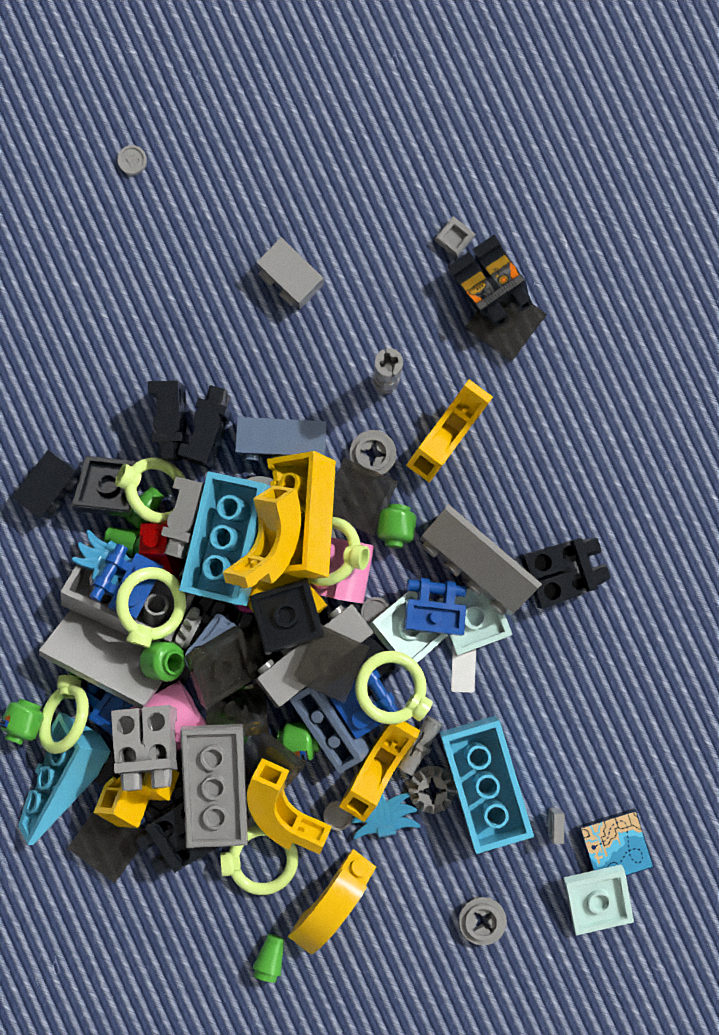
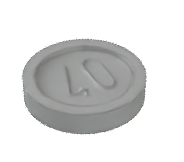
[117,145,147,175]
[361,597,389,624]
[324,800,353,831]

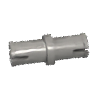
[397,715,443,776]

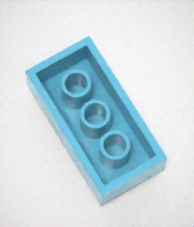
[179,471,271,606]
[439,715,534,854]

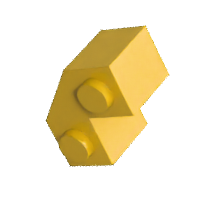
[93,770,179,828]

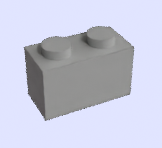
[257,237,324,309]

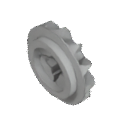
[350,430,396,477]
[173,607,202,649]
[409,766,456,814]
[459,896,507,945]

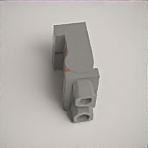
[161,476,205,560]
[111,705,177,791]

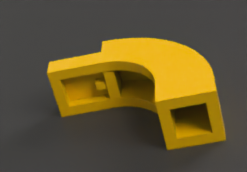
[406,379,493,483]
[223,485,301,588]
[339,721,420,822]
[247,758,332,855]
[288,849,376,955]

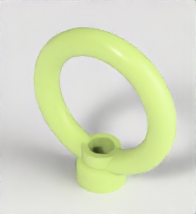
[115,458,186,524]
[308,517,370,586]
[116,567,186,648]
[355,651,433,724]
[39,675,89,754]
[220,825,298,895]

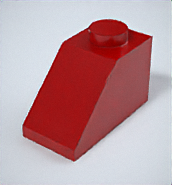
[139,523,181,582]

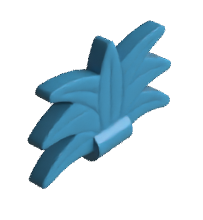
[72,530,132,586]
[351,792,420,839]

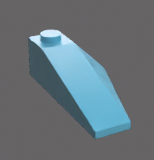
[18,712,111,845]

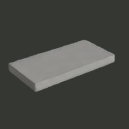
[39,610,163,709]
[180,724,248,848]

